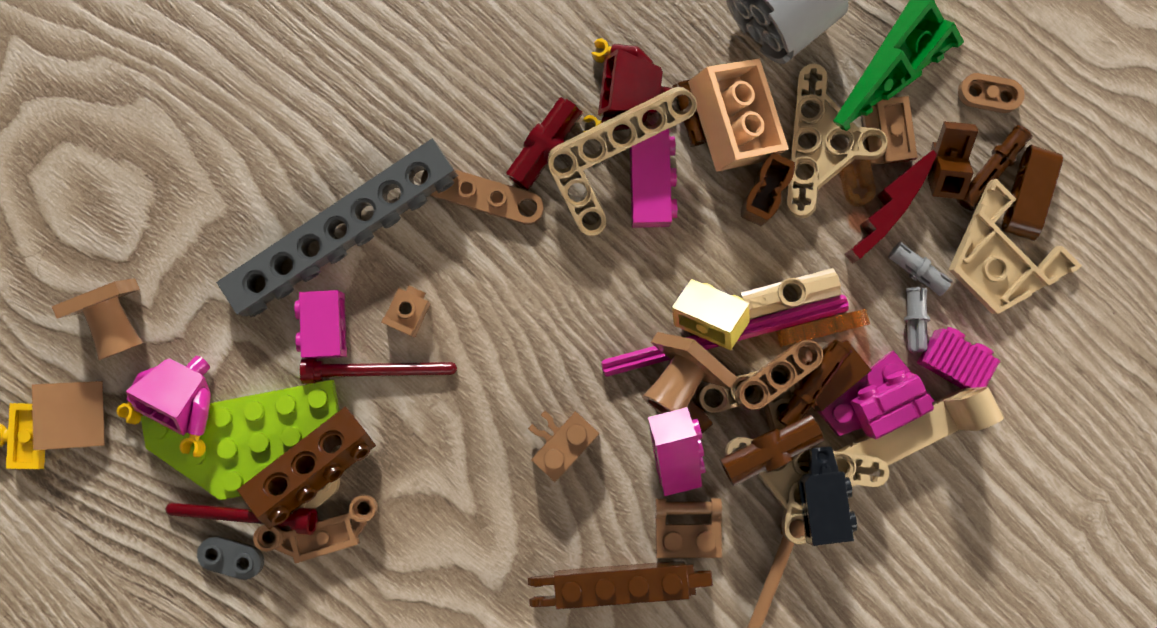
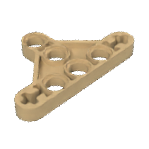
[787,64,887,218]
[725,437,889,544]

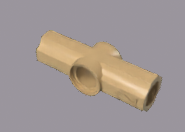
[739,268,841,319]

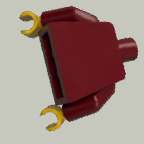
[583,38,674,132]

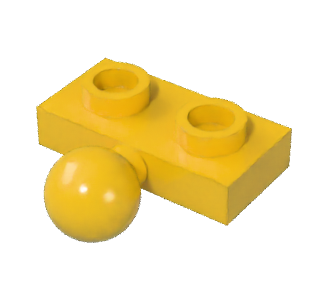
[0,403,45,469]

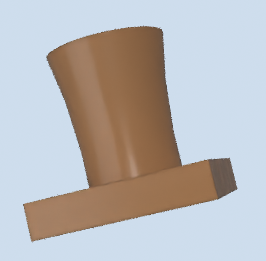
[51,278,143,361]
[642,332,737,414]

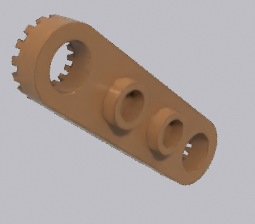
[421,169,544,225]

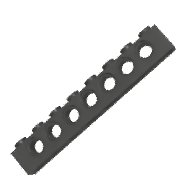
[216,138,458,317]

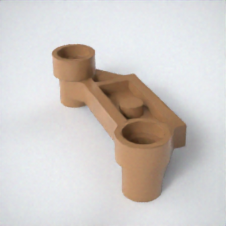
[253,495,378,564]

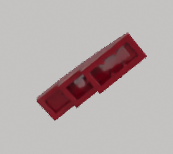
[845,150,937,264]

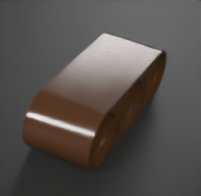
[1001,145,1063,241]

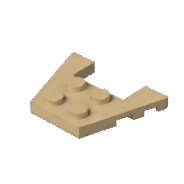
[948,179,1082,314]

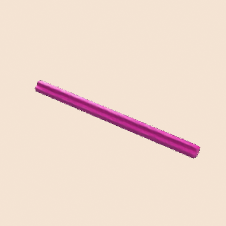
[601,295,849,377]

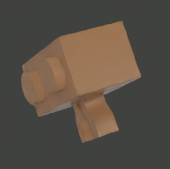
[528,410,600,482]

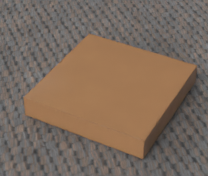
[32,381,105,450]

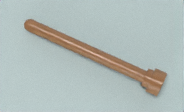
[747,519,805,628]

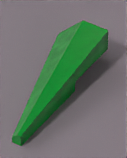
[833,0,964,131]

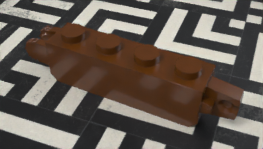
[528,561,713,610]

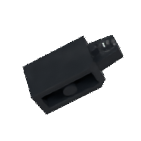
[798,446,857,546]

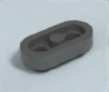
[197,536,264,580]

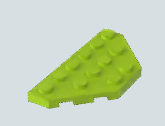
[141,380,340,500]

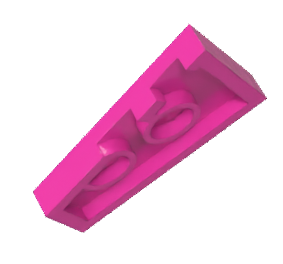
[817,351,934,436]

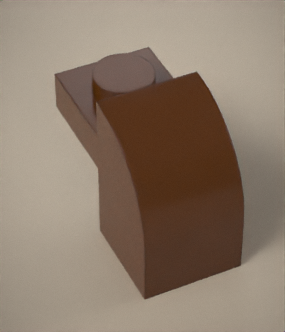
[928,121,978,200]

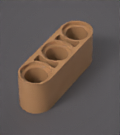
[735,340,823,410]

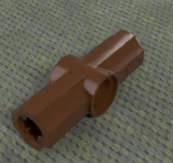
[720,415,825,486]

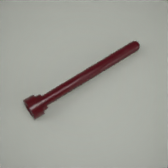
[300,358,457,384]
[165,503,318,535]

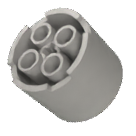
[726,0,849,64]

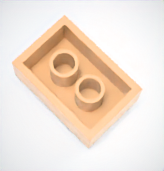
[688,58,789,172]

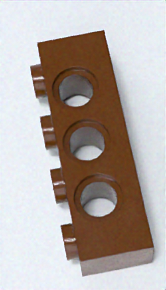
[237,406,376,529]

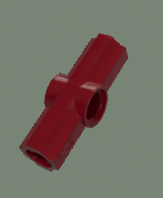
[506,97,583,190]

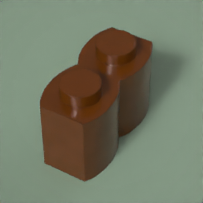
[741,153,795,226]

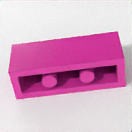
[630,128,678,228]
[648,407,706,496]

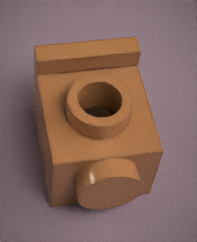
[381,285,431,338]

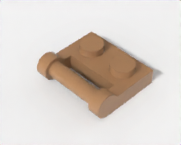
[655,498,722,558]

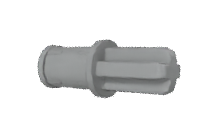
[904,287,930,352]

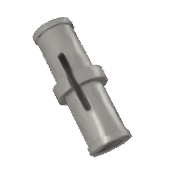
[888,242,953,296]

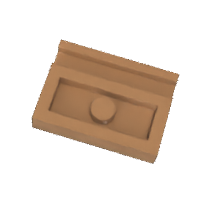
[862,96,918,166]

